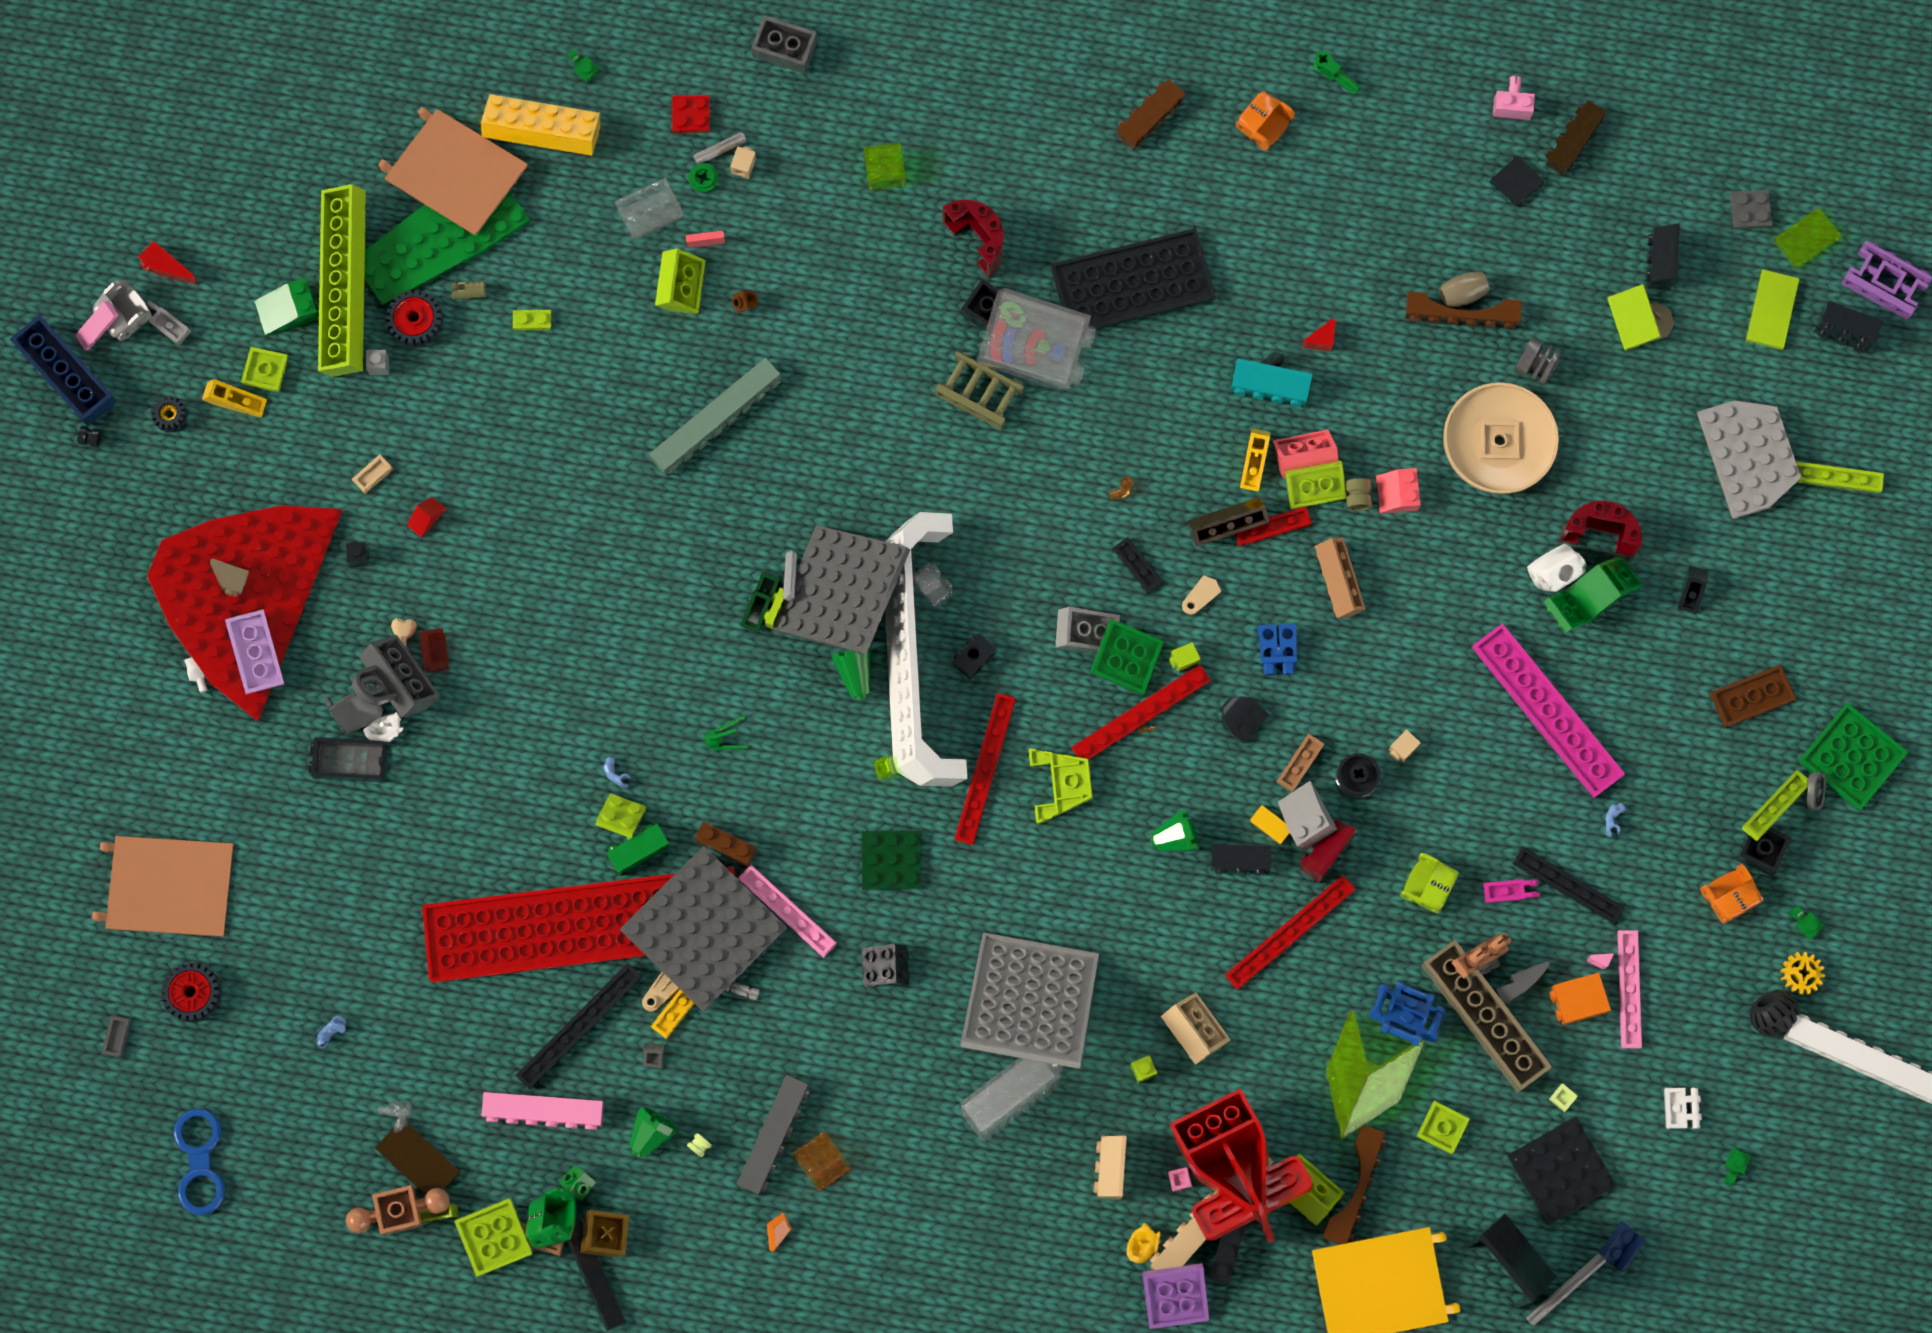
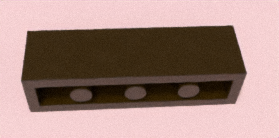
[1545,100,1607,177]
[1187,497,1269,546]

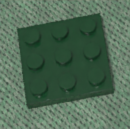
[862,830,921,890]

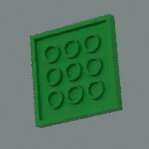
[1798,703,1908,811]

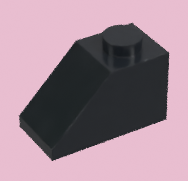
[1678,566,1708,614]

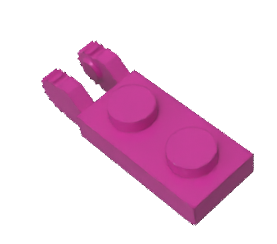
[1483,879,1540,903]

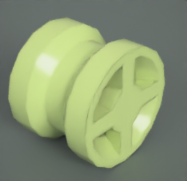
[687,1133,712,1158]

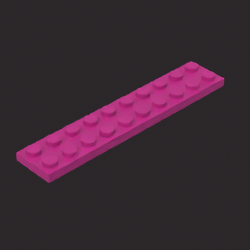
[1471,623,1625,798]

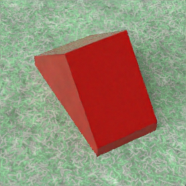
[1302,318,1336,352]
[407,496,447,537]

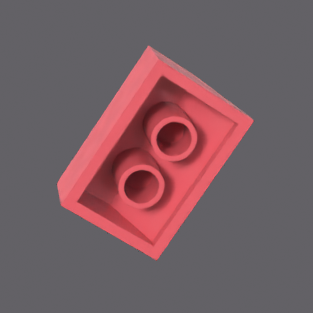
[1273,429,1338,478]

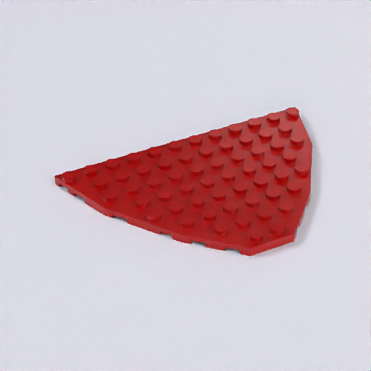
[147,505,343,721]

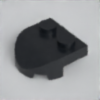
[1221,696,1269,743]

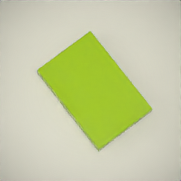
[1607,284,1661,351]
[1285,461,1347,509]

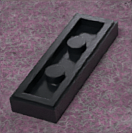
[1112,537,1163,594]

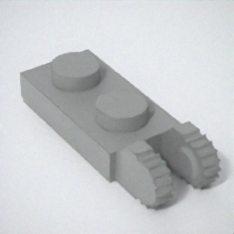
[147,301,191,345]

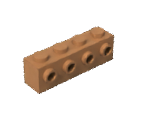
[1315,538,1366,618]

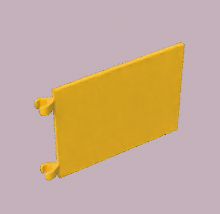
[1312,1227,1461,1333]

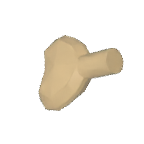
[391,618,417,647]

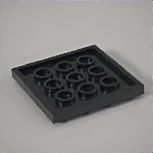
[1507,1116,1617,1226]

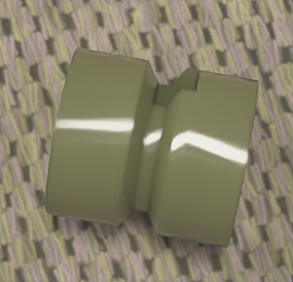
[1346,478,1372,511]

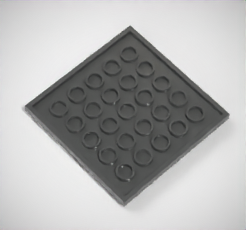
[771,525,910,655]
[620,846,787,1012]

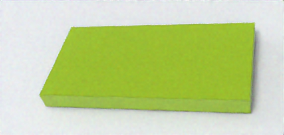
[1746,269,1799,350]

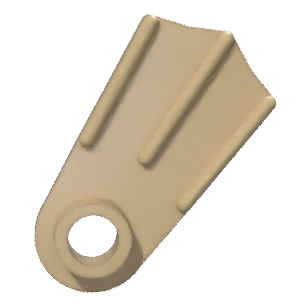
[1182,575,1221,615]
[642,972,679,1012]

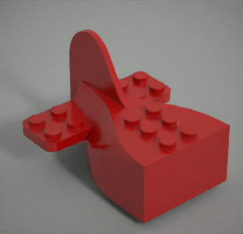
[1169,1088,1313,1243]

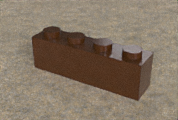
[1117,79,1185,151]

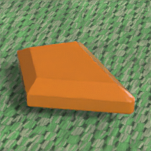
[767,1213,792,1252]

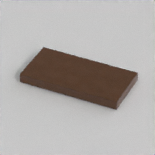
[1709,665,1797,728]

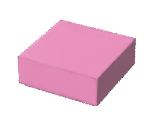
[1168,1167,1192,1192]

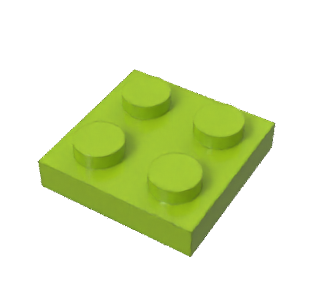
[241,347,289,392]
[595,793,646,838]
[1416,1101,1470,1155]

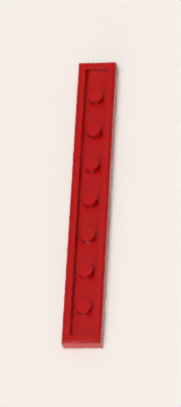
[954,693,1016,846]
[1225,875,1356,990]

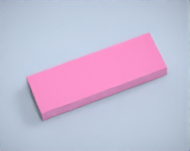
[75,300,119,350]

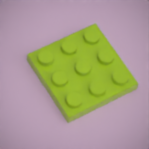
[454,1198,533,1277]

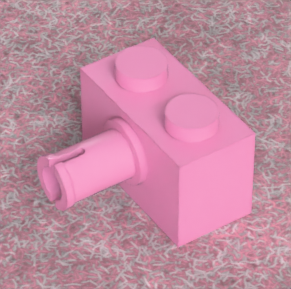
[1493,76,1535,120]

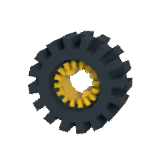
[151,396,188,433]

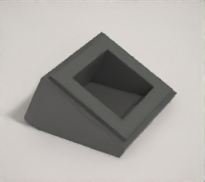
[642,1043,665,1068]

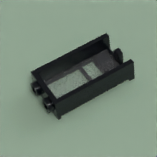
[308,737,387,783]

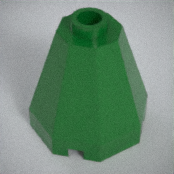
[1150,810,1200,851]
[629,1107,678,1158]

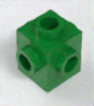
[559,1165,596,1201]

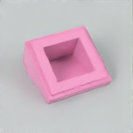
[1587,954,1613,970]

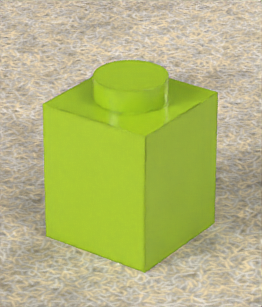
[1169,642,1201,673]
[1130,1055,1157,1084]

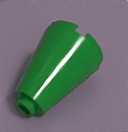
[831,648,870,701]

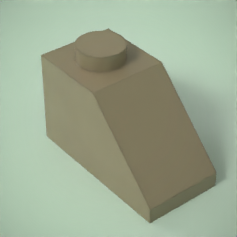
[210,559,249,597]

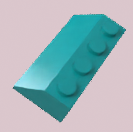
[1231,358,1313,407]

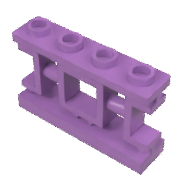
[1841,241,1932,321]

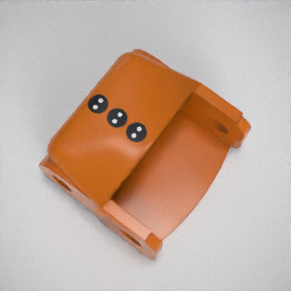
[1236,91,1295,151]
[1700,864,1763,924]

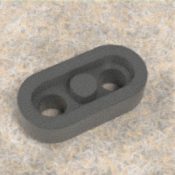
[1806,771,1826,811]

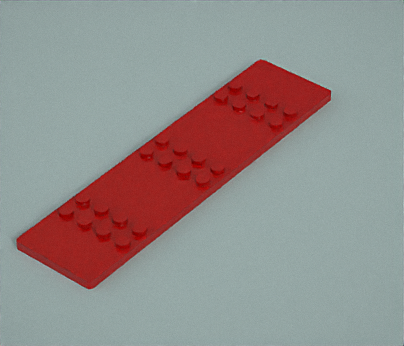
[422,867,735,983]

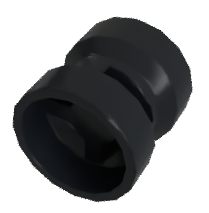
[77,426,102,448]

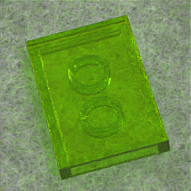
[1773,207,1842,269]

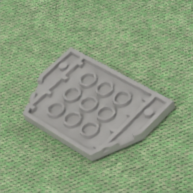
[1697,401,1801,520]

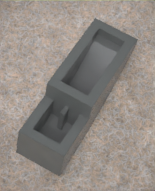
[1495,961,1550,1004]

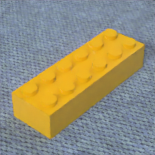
[481,94,600,156]

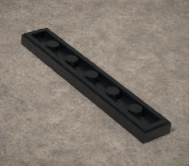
[1512,847,1625,925]
[567,1213,626,1331]

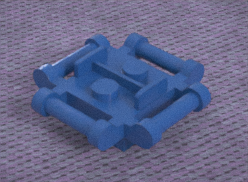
[1370,980,1446,1047]

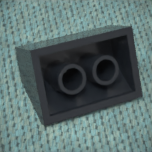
[1645,224,1680,290]

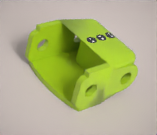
[1400,853,1459,914]

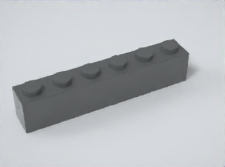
[737,1075,810,1195]

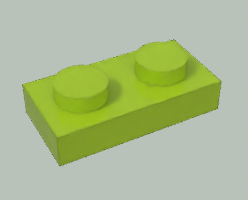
[513,310,551,331]
[764,588,784,629]

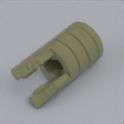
[451,280,486,300]

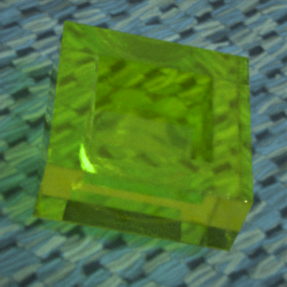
[873,755,897,780]

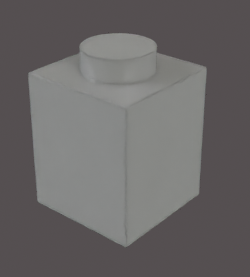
[366,350,389,375]

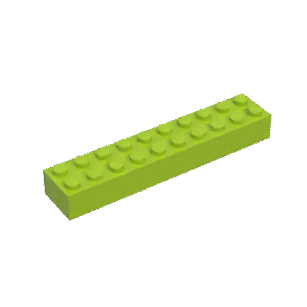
[318,184,366,377]

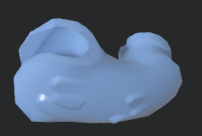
[602,757,631,788]
[1605,803,1626,837]
[317,1016,346,1048]

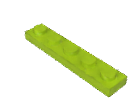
[1796,462,1884,494]
[1742,770,1808,841]

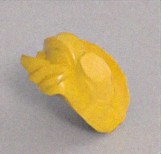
[1127,1223,1160,1263]

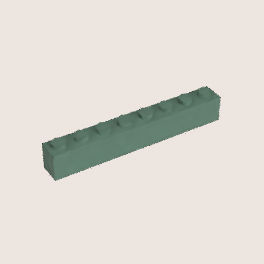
[649,357,781,476]

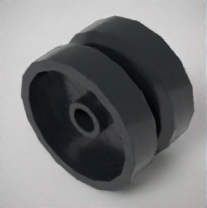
[1335,753,1380,800]

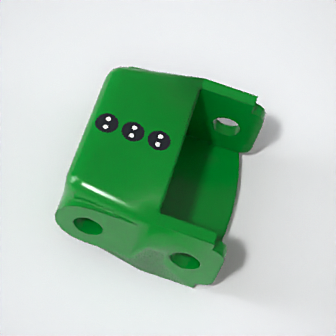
[526,1187,576,1247]

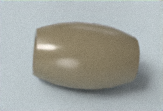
[1439,272,1490,307]

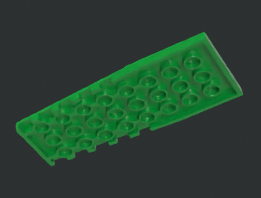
[364,191,531,307]

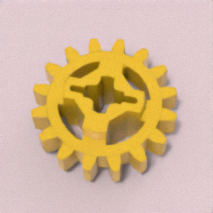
[1780,952,1825,995]

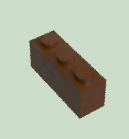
[694,822,757,868]

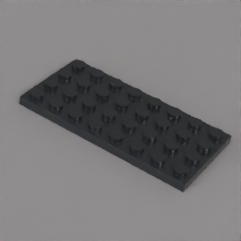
[1050,228,1216,336]

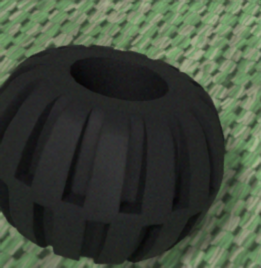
[1750,990,1799,1037]

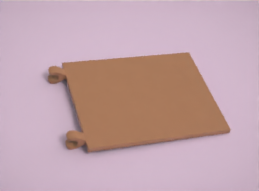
[378,107,528,236]
[92,836,233,937]

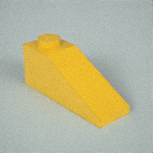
[202,379,267,418]
[1240,428,1270,492]

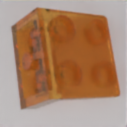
[793,1132,851,1192]

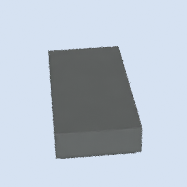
[101,1015,131,1058]

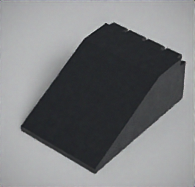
[1464,1213,1557,1309]

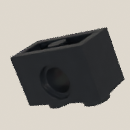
[953,633,997,680]

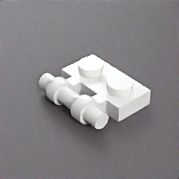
[1664,1088,1702,1129]

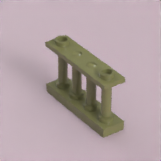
[935,352,1024,430]

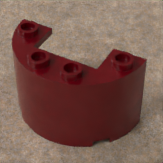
[942,199,1004,278]
[1558,501,1642,557]

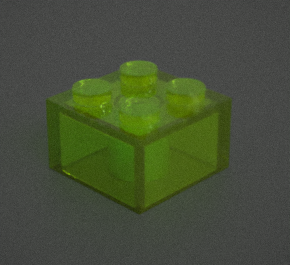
[863,142,906,190]

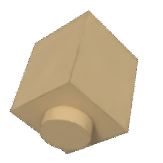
[730,146,756,179]
[1389,729,1421,763]

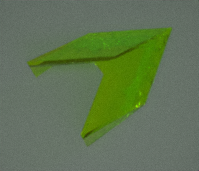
[1325,1010,1425,1139]

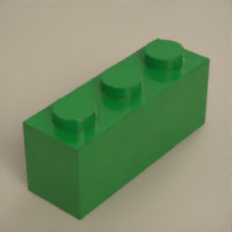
[606,824,670,876]

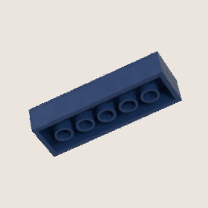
[10,315,117,427]

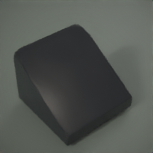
[1261,352,1284,367]

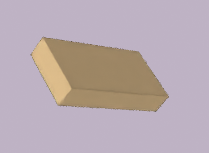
[352,454,393,494]

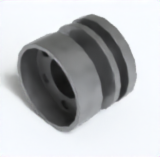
[1514,336,1561,385]

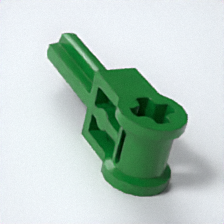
[1313,51,1361,95]

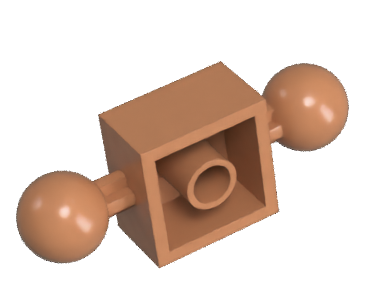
[346,1185,450,1236]

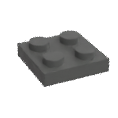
[1730,190,1772,229]

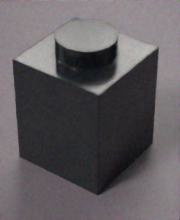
[346,542,370,567]

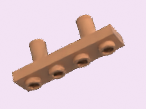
[1452,933,1511,979]

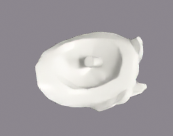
[363,712,404,742]

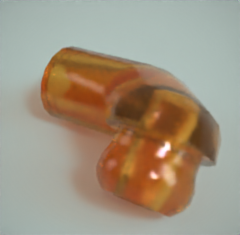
[1109,476,1133,500]

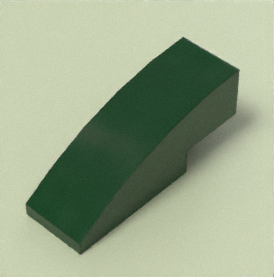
[740,571,782,633]

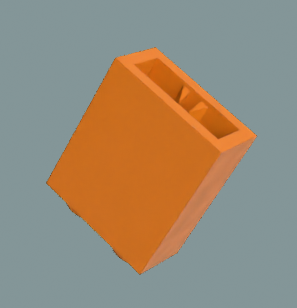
[1549,973,1611,1025]

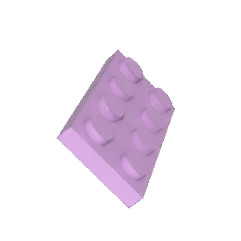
[225,610,284,695]

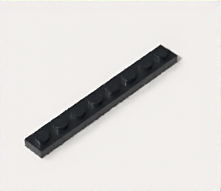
[515,963,642,1090]

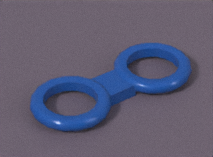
[174,1108,225,1215]

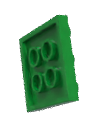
[1090,619,1164,695]

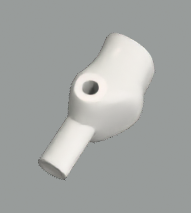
[184,658,207,693]

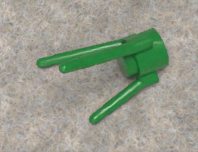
[704,716,748,751]

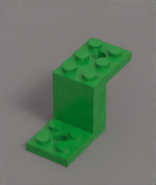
[1544,555,1643,633]

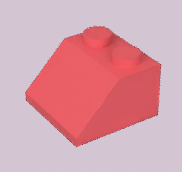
[1376,468,1420,514]

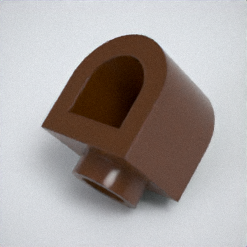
[732,290,758,313]

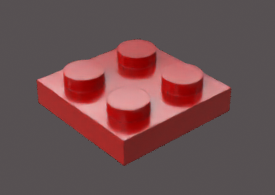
[672,95,710,133]

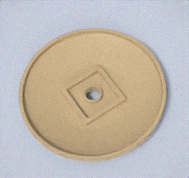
[1443,383,1559,494]

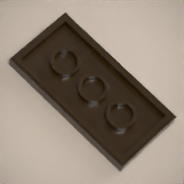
[375,1119,460,1195]

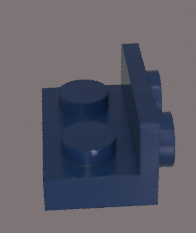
[1599,1221,1646,1272]

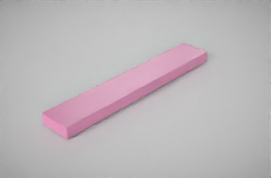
[737,865,837,958]
[1617,930,1642,1049]

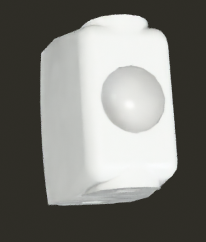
[1527,544,1587,592]

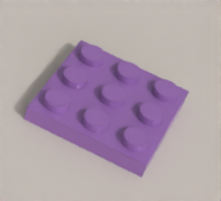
[1142,1263,1209,1329]

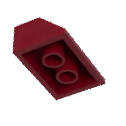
[1300,820,1356,883]

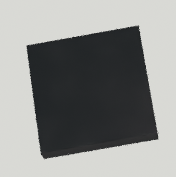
[1490,155,1544,207]

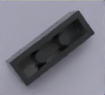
[1211,844,1271,876]
[1208,1225,1246,1285]

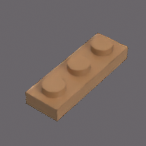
[1276,734,1324,792]

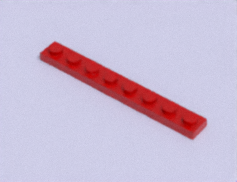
[1071,665,1211,760]

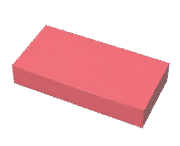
[686,231,725,248]

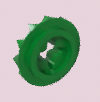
[688,163,718,193]

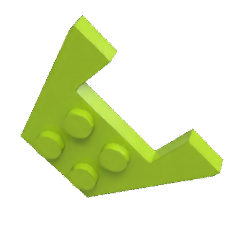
[1029,748,1093,824]

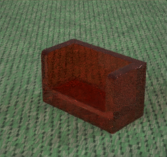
[420,628,450,673]

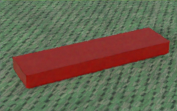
[1234,506,1312,547]

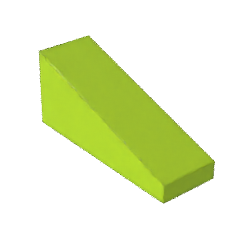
[420,1204,458,1222]

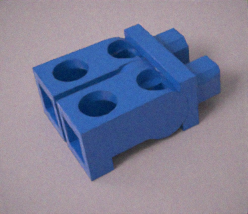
[1257,624,1297,676]

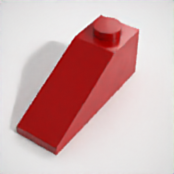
[138,241,198,285]

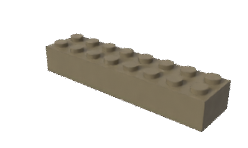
[1421,940,1552,1093]

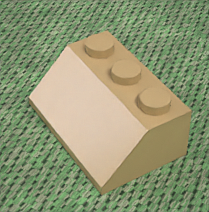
[1161,993,1231,1065]
[1094,1136,1126,1200]

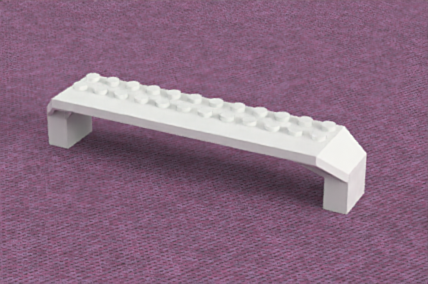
[885,512,967,786]

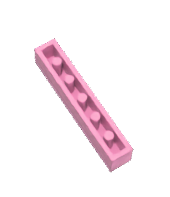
[481,1092,604,1130]

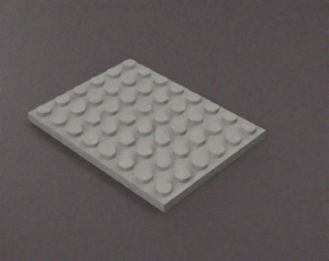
[960,932,1099,1069]

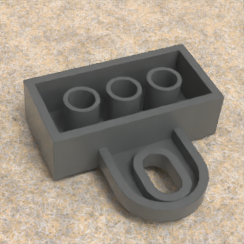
[352,635,440,718]

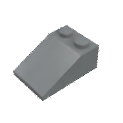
[1055,607,1120,652]
[1278,781,1338,851]

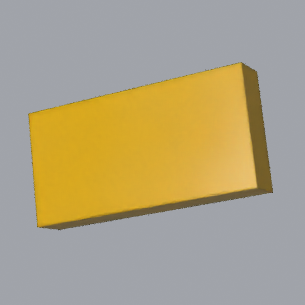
[1250,805,1290,845]

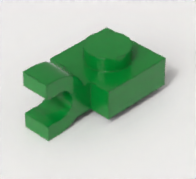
[567,49,600,83]
[1789,906,1824,940]
[1724,1148,1751,1185]

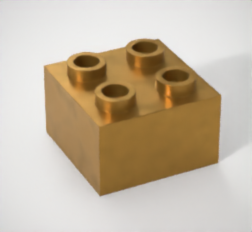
[580,1210,629,1258]

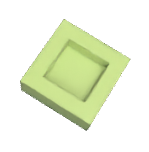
[1549,1083,1578,1112]

